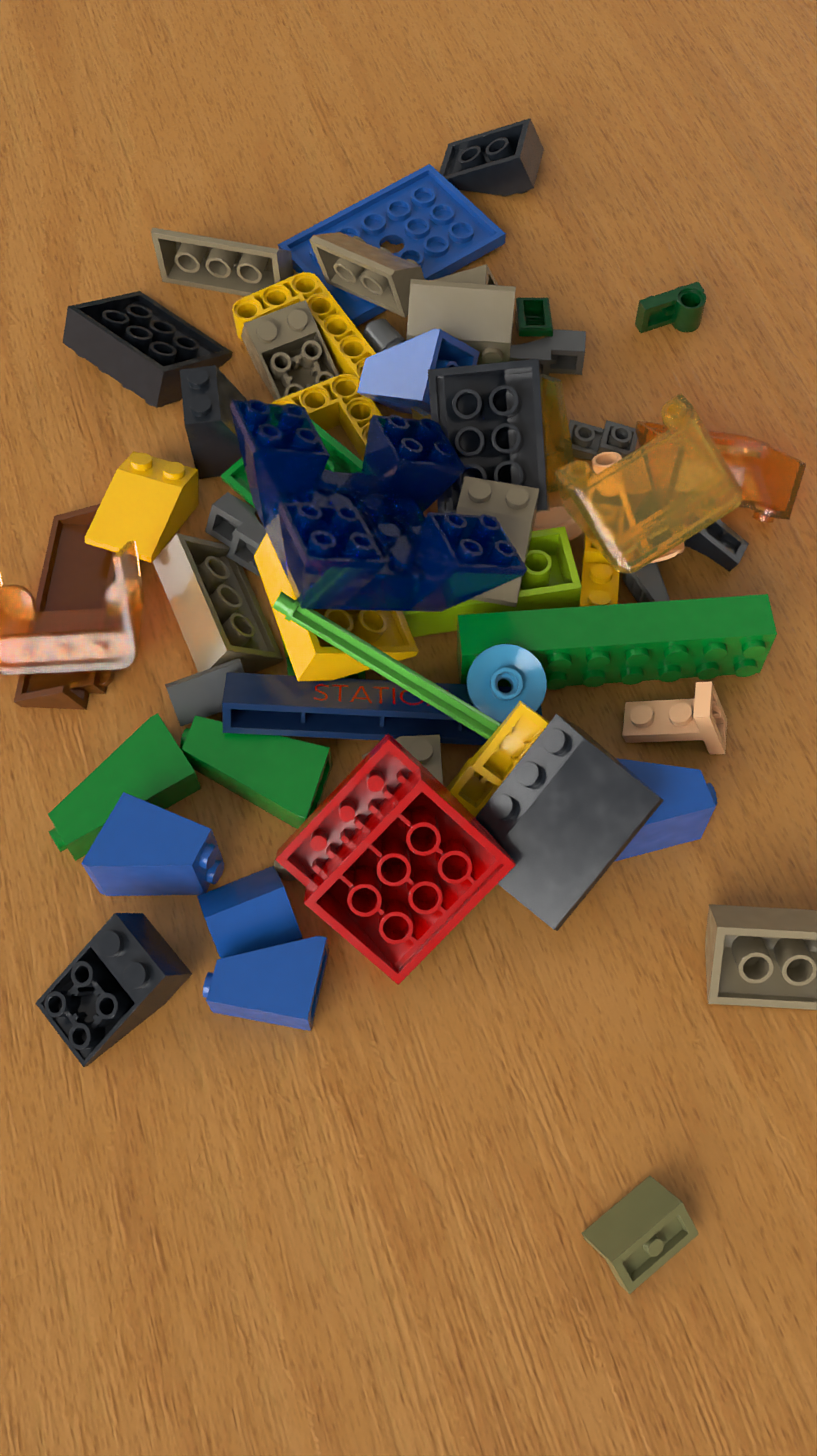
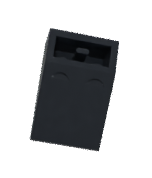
[36,913,192,1067]

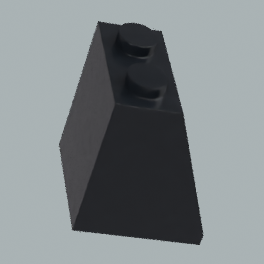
[180,365,263,479]

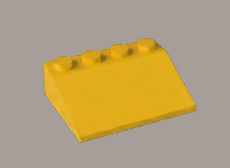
[254,527,419,681]

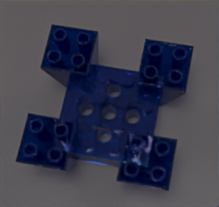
[230,400,527,612]

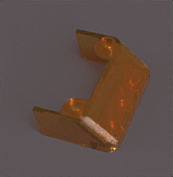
[0,541,144,675]

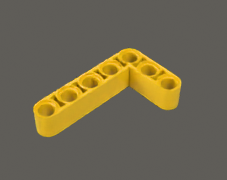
[232,272,376,403]
[268,374,424,518]

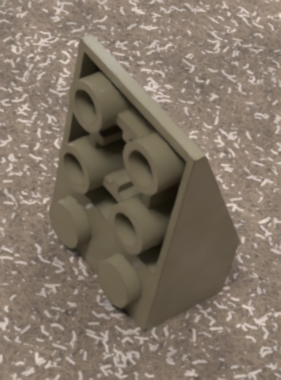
[241,300,339,400]

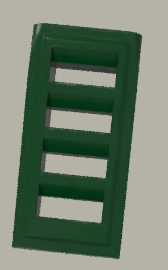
[515,297,553,337]

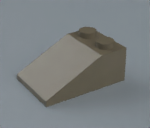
[441,476,539,607]

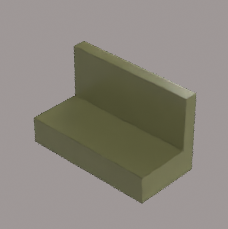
[581,1176,699,1294]

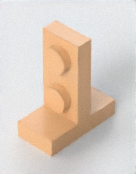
[622,681,727,755]

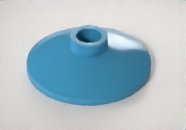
[467,644,547,723]

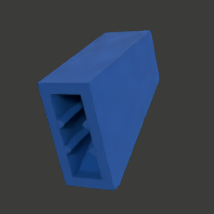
[203,936,330,1031]

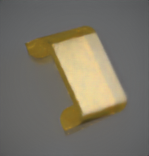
[554,393,742,573]

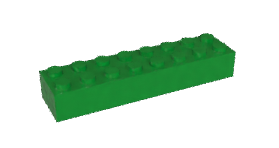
[456,594,777,690]

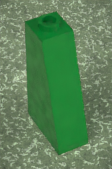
[48,713,201,861]
[180,715,333,829]

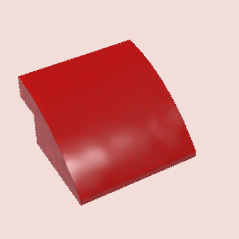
[275,733,516,985]

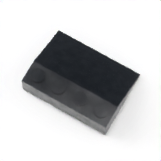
[62,291,233,408]
[428,359,550,519]
[475,714,664,931]

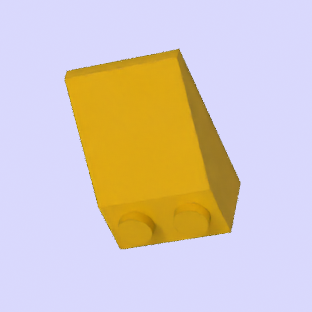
[85,451,199,563]

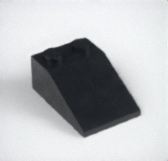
[439,118,544,196]

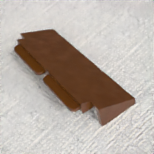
[14,504,136,710]

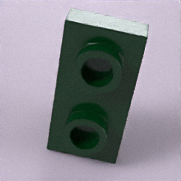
[635,282,706,333]

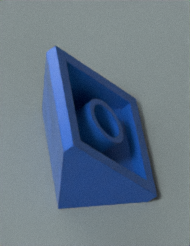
[197,866,303,959]

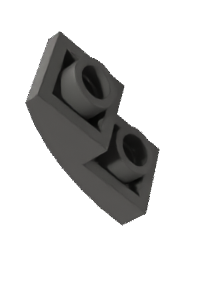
[560,419,640,461]

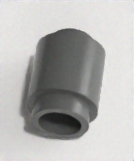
[363,319,406,353]

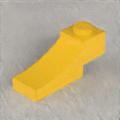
[446,700,550,817]

